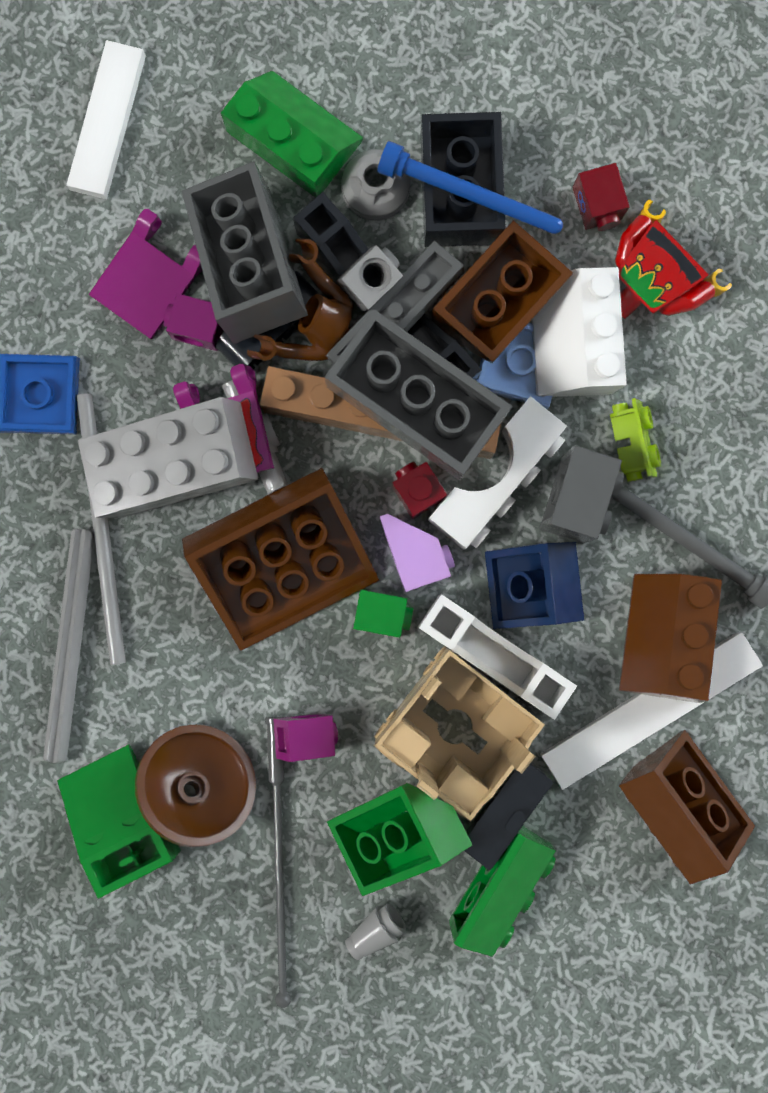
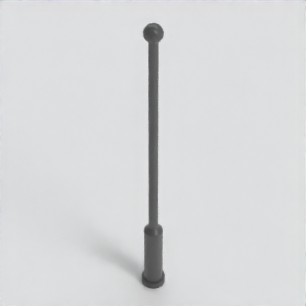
[265,716,291,1008]

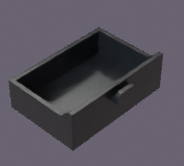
[465,762,554,871]

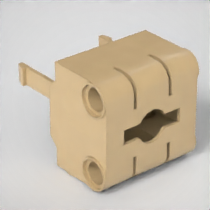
[374,646,545,821]

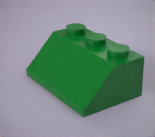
[221,71,363,198]
[327,783,472,896]
[449,826,556,957]

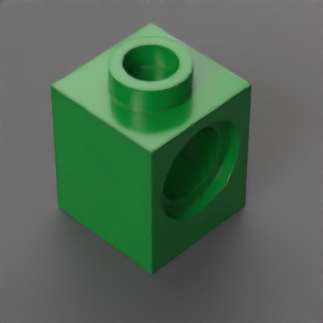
[353,590,413,638]

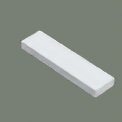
[66,40,146,199]

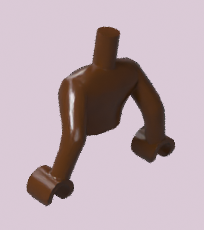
[247,239,354,361]

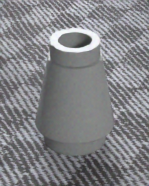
[345,904,406,960]

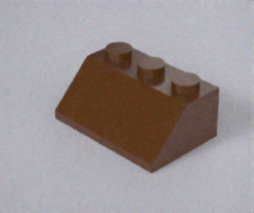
[432,220,573,363]
[619,574,722,703]
[618,730,755,884]

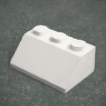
[531,267,627,397]

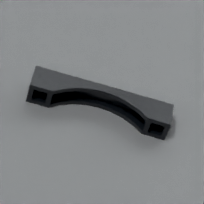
[293,192,482,380]

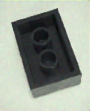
[420,112,506,247]

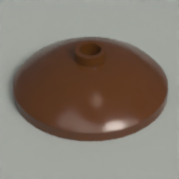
[135,724,256,847]

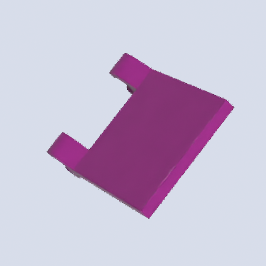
[88,209,203,340]

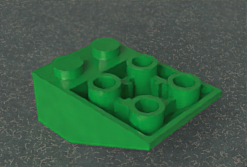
[57,744,181,899]

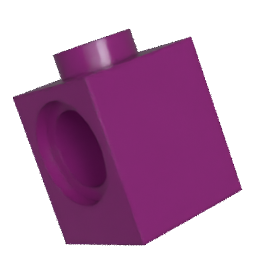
[164,293,223,351]
[273,713,338,762]

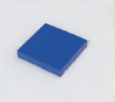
[0,354,80,435]

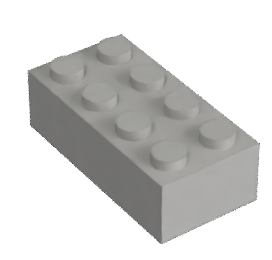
[78,397,259,518]

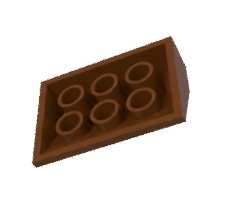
[182,468,379,651]

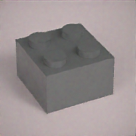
[539,445,624,543]

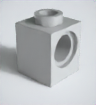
[336,245,403,311]

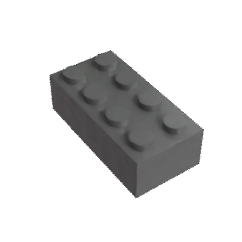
[182,161,308,344]
[324,309,512,481]

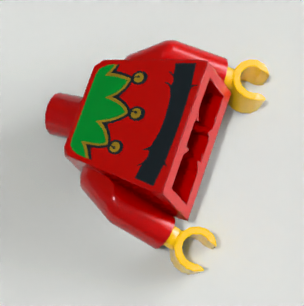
[615,200,732,319]

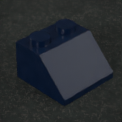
[485,542,585,629]

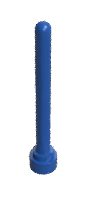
[377,141,563,234]

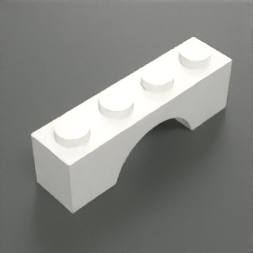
[428,396,567,550]
[418,594,577,720]

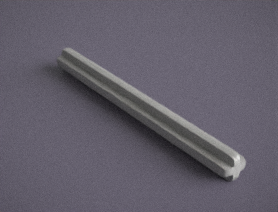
[43,529,94,763]

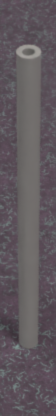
[77,393,126,665]

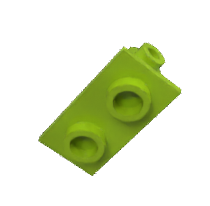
[610,398,661,482]

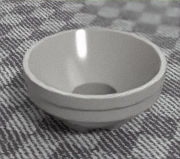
[341,149,410,221]

